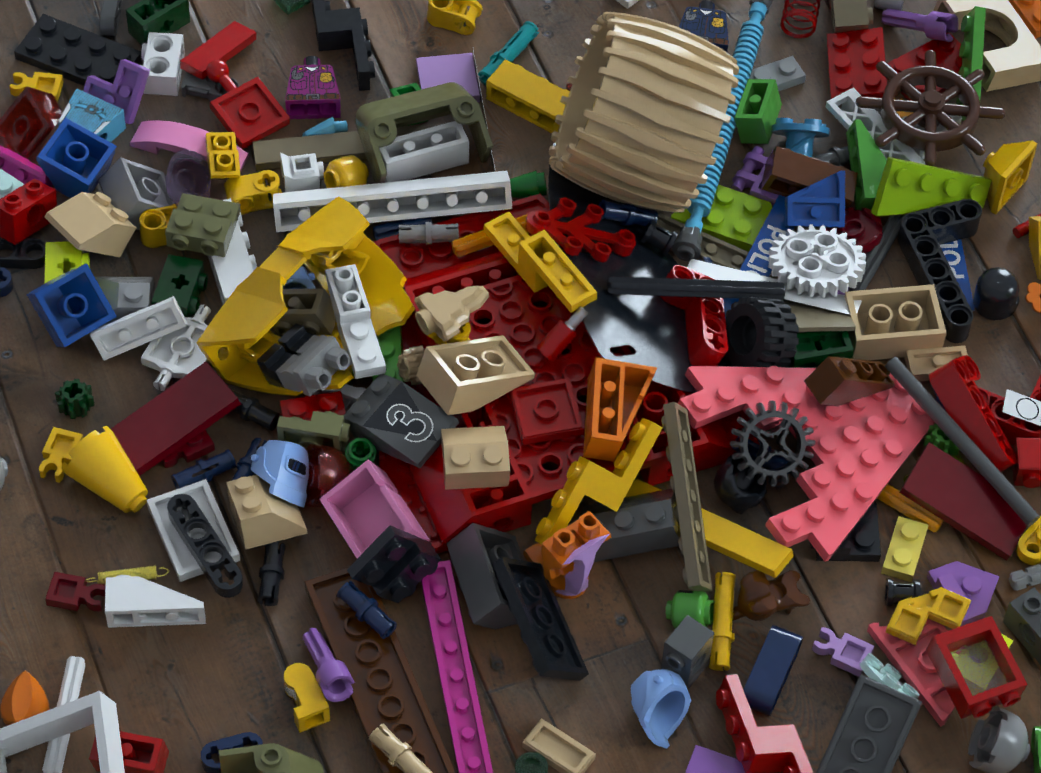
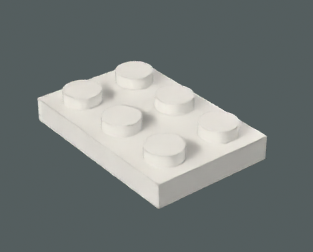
[146,479,240,582]

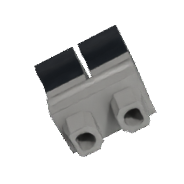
[257,323,352,396]

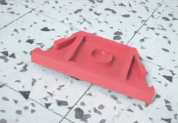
[867,619,971,727]

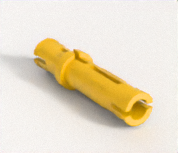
[709,572,736,671]

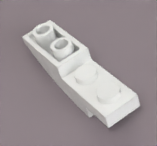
[325,264,386,379]

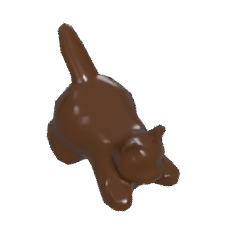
[732,570,810,621]

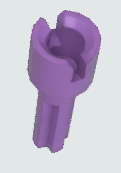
[881,9,959,42]
[303,628,355,702]

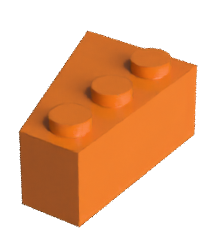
[583,358,657,462]

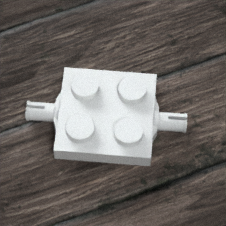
[141,305,211,391]

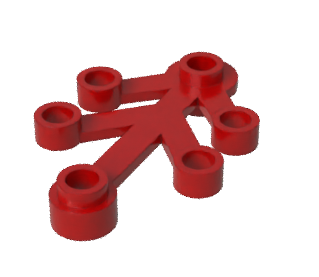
[526,197,636,262]

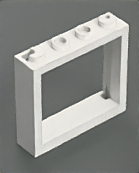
[0,691,125,773]

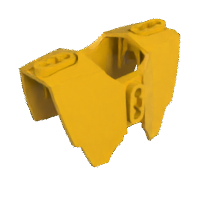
[196,196,415,396]

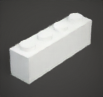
[208,198,257,305]

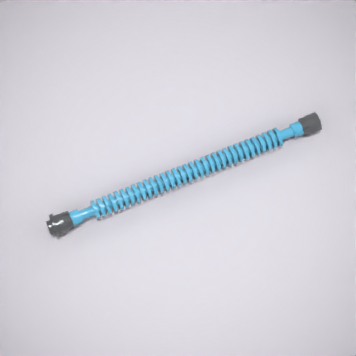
[672,0,773,261]

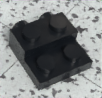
[810,501,881,562]
[347,525,441,603]

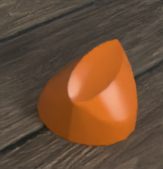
[0,670,50,726]

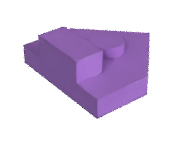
[927,561,999,626]

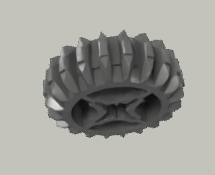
[729,401,815,486]

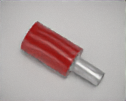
[537,307,588,361]

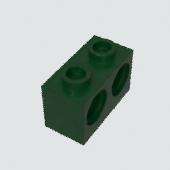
[786,331,854,368]

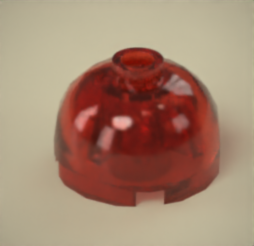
[305,444,354,507]

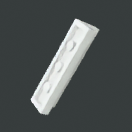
[826,87,925,165]

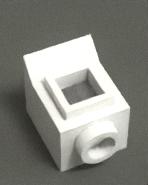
[280,153,324,192]

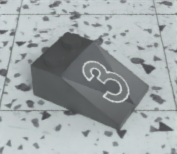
[344,374,459,468]

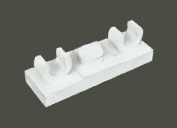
[90,296,187,361]

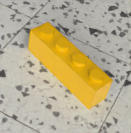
[486,59,570,133]

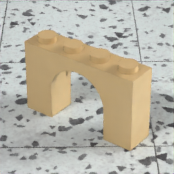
[933,0,1041,92]

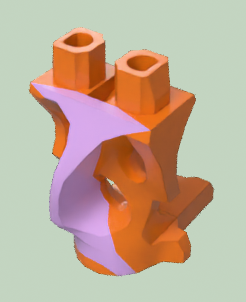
[523,511,612,599]

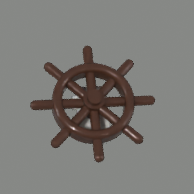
[855,50,1006,166]

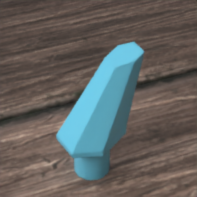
[302,117,348,136]

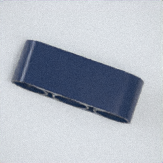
[743,625,803,716]

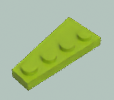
[871,157,992,216]

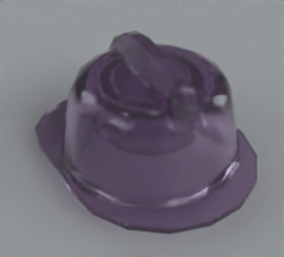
[165,150,212,206]

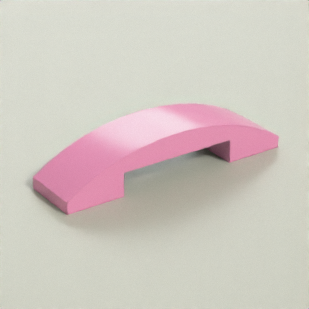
[130,120,249,173]

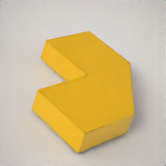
[886,587,971,645]

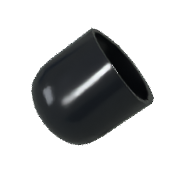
[973,267,1019,321]

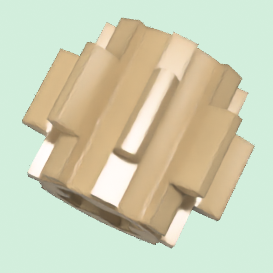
[397,345,425,385]

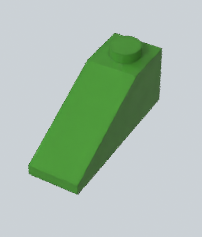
[846,119,887,211]

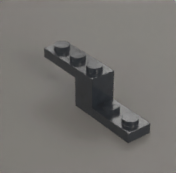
[311,0,375,91]

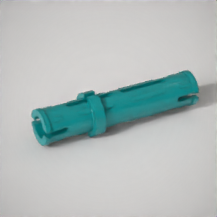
[478,21,539,85]

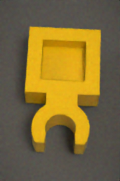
[9,71,64,104]
[39,427,83,483]

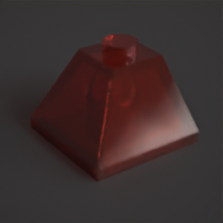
[0,87,63,159]

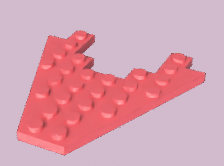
[678,366,935,562]

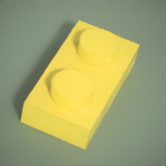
[881,516,929,583]

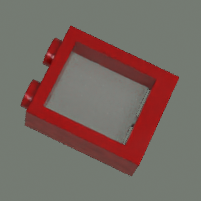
[926,616,1028,719]

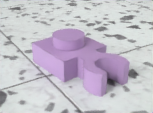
[812,627,875,677]

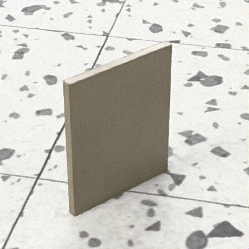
[783,299,856,332]

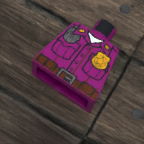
[285,56,341,119]

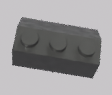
[578,488,681,562]
[446,523,524,630]

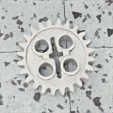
[768,224,866,298]

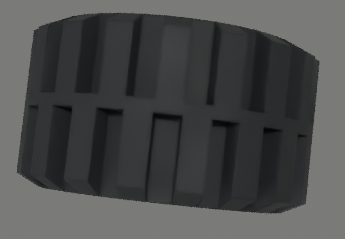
[725,297,799,367]

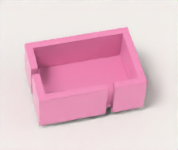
[320,460,430,559]

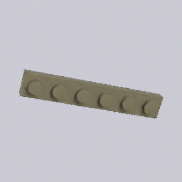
[662,402,713,593]

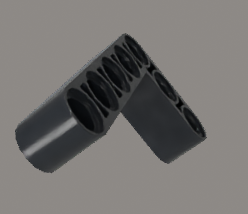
[898,199,982,343]

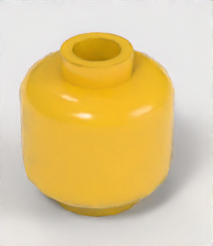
[324,155,369,188]

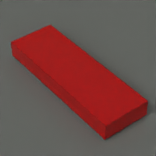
[180,21,256,80]

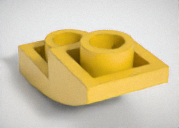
[205,132,241,179]

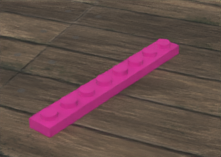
[420,560,493,773]

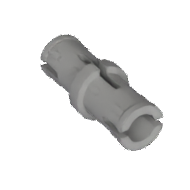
[399,222,459,245]

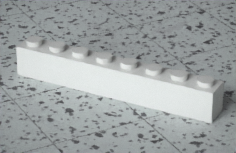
[273,171,512,232]

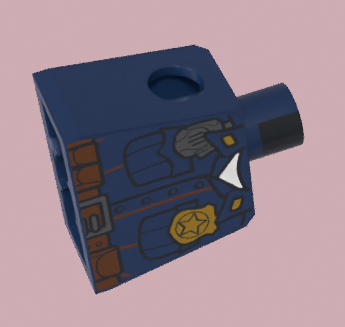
[679,0,729,52]

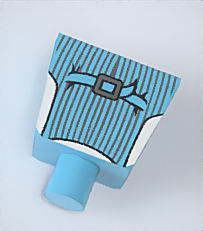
[58,89,126,142]

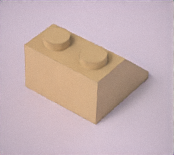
[45,192,136,258]
[441,426,510,490]
[226,475,307,550]

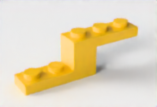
[484,212,597,313]
[535,418,663,545]

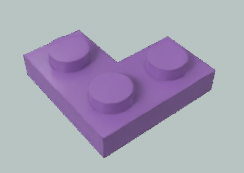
[83,59,150,124]

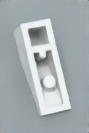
[105,575,206,628]

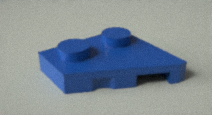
[785,170,845,228]

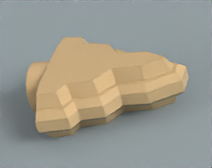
[414,286,489,342]

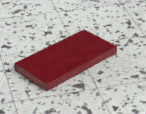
[111,362,241,476]
[899,442,1035,561]

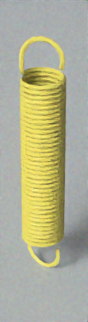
[86,565,169,586]

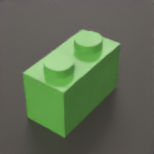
[734,79,782,144]

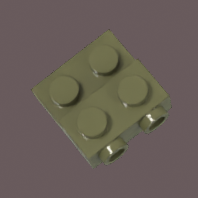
[165,193,241,257]
[277,411,351,471]

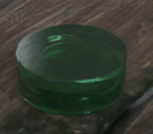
[515,752,548,773]

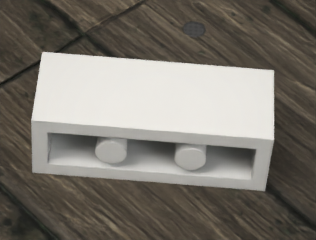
[379,121,469,182]

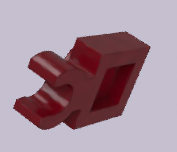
[163,430,215,468]
[45,572,106,611]

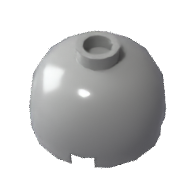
[968,706,1030,773]

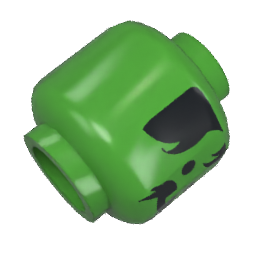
[666,590,714,629]

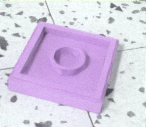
[416,53,480,102]

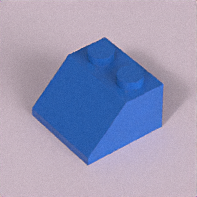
[36,117,117,198]
[26,263,117,347]

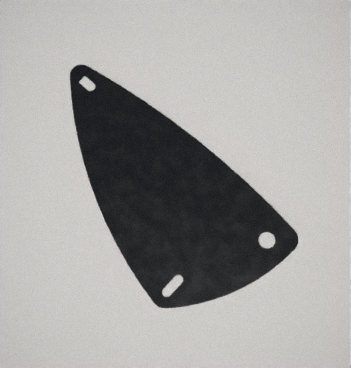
[548,143,731,393]

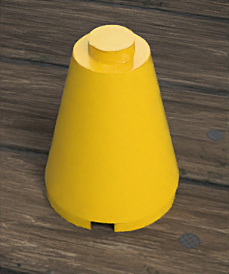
[61,426,148,513]

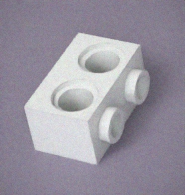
[141,32,185,96]

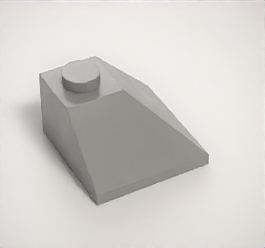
[94,276,154,327]

